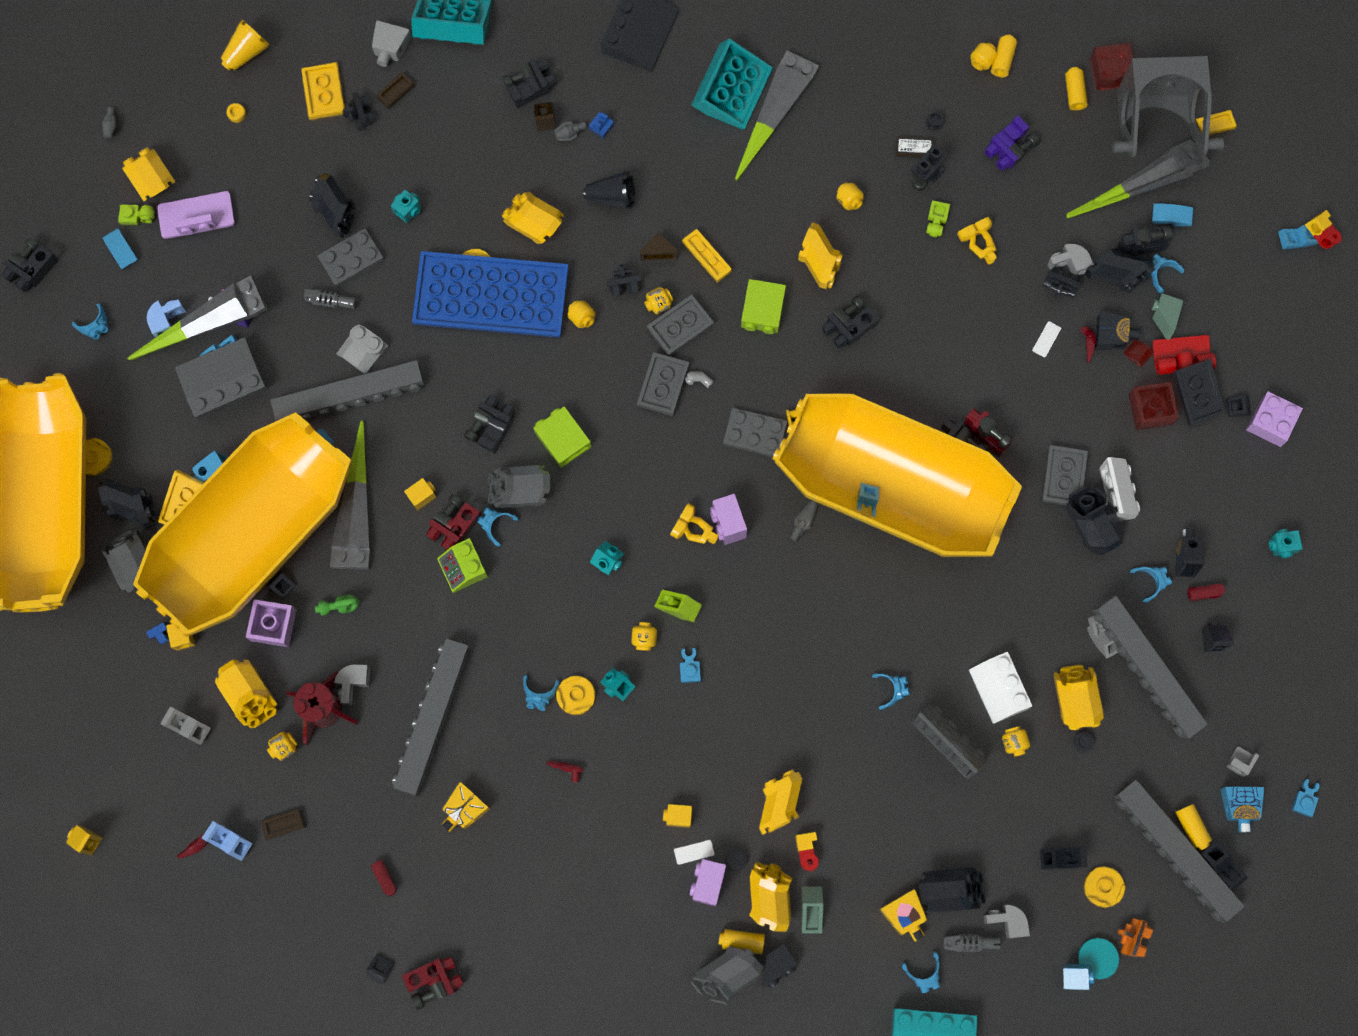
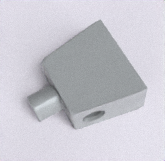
[372,21,412,67]

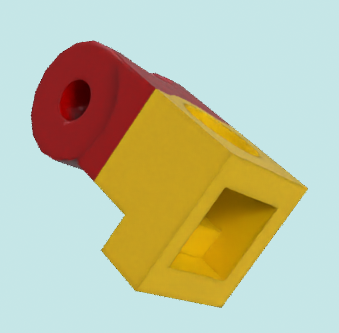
[1305,210,1342,249]
[795,832,818,871]

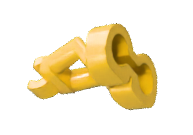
[957,217,997,265]
[670,503,718,544]

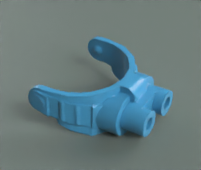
[1150,254,1185,294]
[71,303,108,340]
[477,507,519,547]
[1130,566,1172,603]
[872,673,911,710]
[523,675,560,711]
[901,951,941,994]

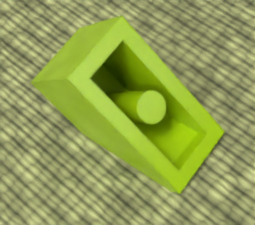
[654,590,702,622]

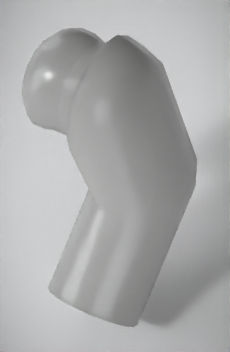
[685,371,714,388]

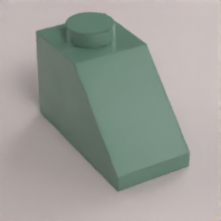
[1151,293,1184,340]
[801,887,823,933]

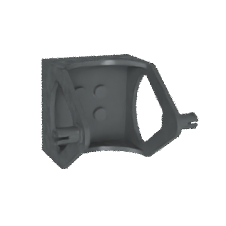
[1112,56,1224,158]

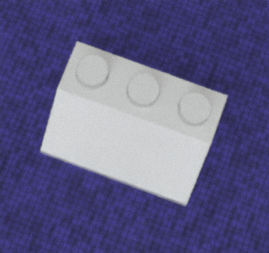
[1100,457,1140,521]
[969,652,1032,724]

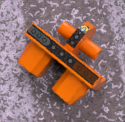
[1117,918,1153,957]

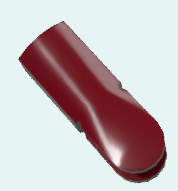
[1187,584,1225,602]
[370,860,396,896]

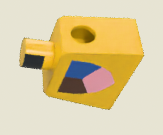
[880,889,927,941]

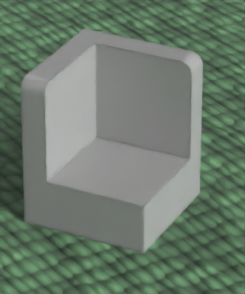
[1226,747,1259,777]

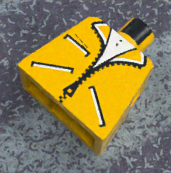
[441,782,490,832]

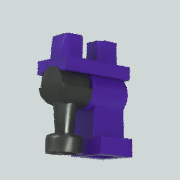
[984,116,1040,171]

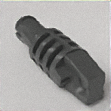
[304,289,357,309]
[943,933,1000,952]

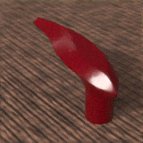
[1081,326,1095,363]
[546,761,583,782]
[176,835,208,859]

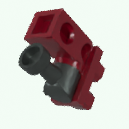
[964,408,1014,457]
[426,494,482,550]
[402,957,464,1011]

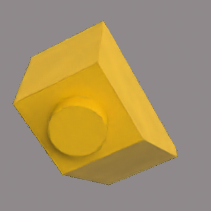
[66,825,102,855]

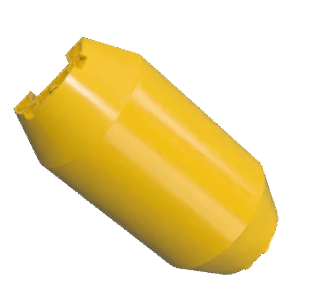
[0,373,87,612]
[772,394,1022,557]
[133,412,352,637]

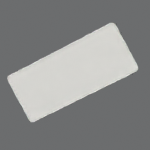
[1032,322,1061,357]
[674,840,714,865]

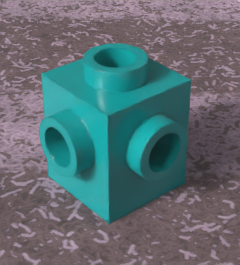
[390,190,422,223]
[1269,529,1302,558]
[590,541,624,575]
[600,668,636,701]

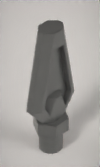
[790,501,818,542]

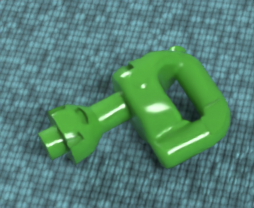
[315,594,360,616]

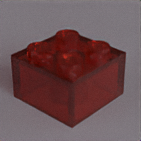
[1090,43,1133,90]
[1129,382,1179,430]

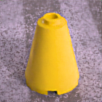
[221,20,270,71]

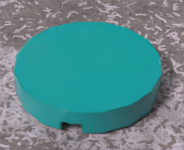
[1078,938,1119,979]

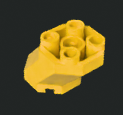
[122,147,175,201]
[501,192,564,244]
[798,222,843,289]
[215,659,277,728]
[1054,665,1104,730]
[759,770,802,836]
[749,862,792,932]

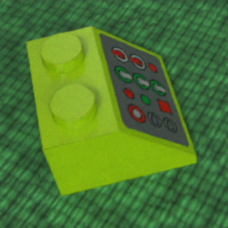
[437,538,488,593]

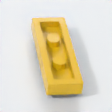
[682,229,732,283]

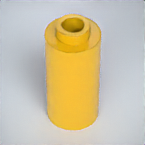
[991,35,1017,77]
[1065,67,1088,111]
[1175,804,1212,851]
[718,929,765,955]

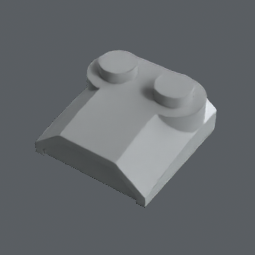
[336,324,389,374]

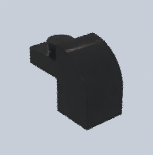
[1201,841,1248,891]
[1040,847,1088,870]

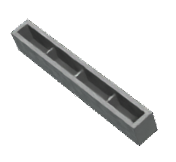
[270,360,425,421]
[1091,596,1208,738]
[392,638,470,797]
[1114,780,1245,923]

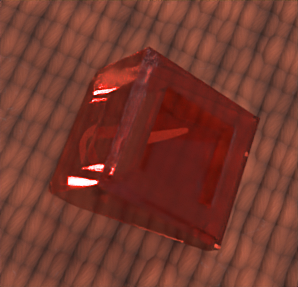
[1124,340,1152,367]

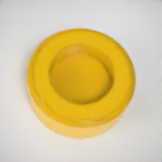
[227,103,246,123]

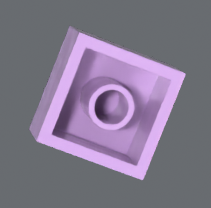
[1246,391,1303,447]
[710,494,747,545]
[246,599,297,647]
[690,859,726,907]

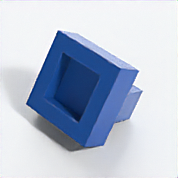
[589,112,614,138]
[146,622,169,644]

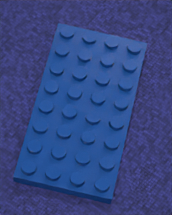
[412,251,569,338]

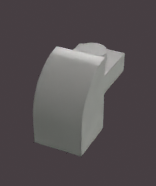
[1047,244,1094,276]
[1087,616,1118,658]
[334,665,370,706]
[160,706,211,745]
[983,905,1030,938]

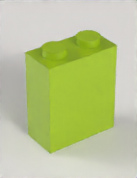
[741,279,786,334]
[533,407,592,468]

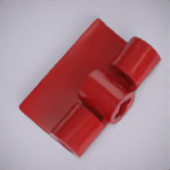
[1153,335,1216,375]

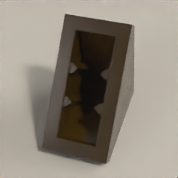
[534,102,556,131]
[640,233,677,261]

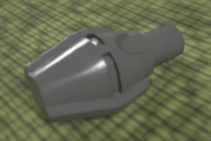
[102,107,117,138]
[554,121,586,141]

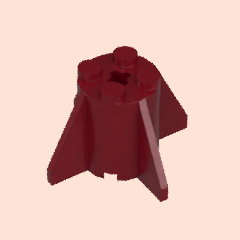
[286,671,359,745]

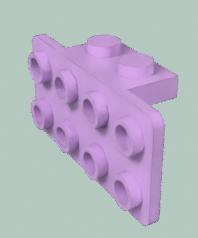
[157,191,235,239]

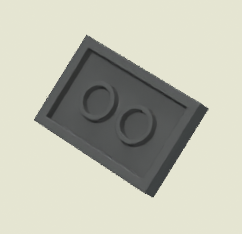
[317,229,384,288]
[647,294,714,356]
[637,352,689,416]
[723,408,787,457]
[1042,445,1088,505]

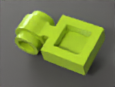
[926,200,950,238]
[118,205,155,225]

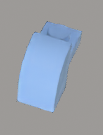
[147,299,186,338]
[202,821,252,861]

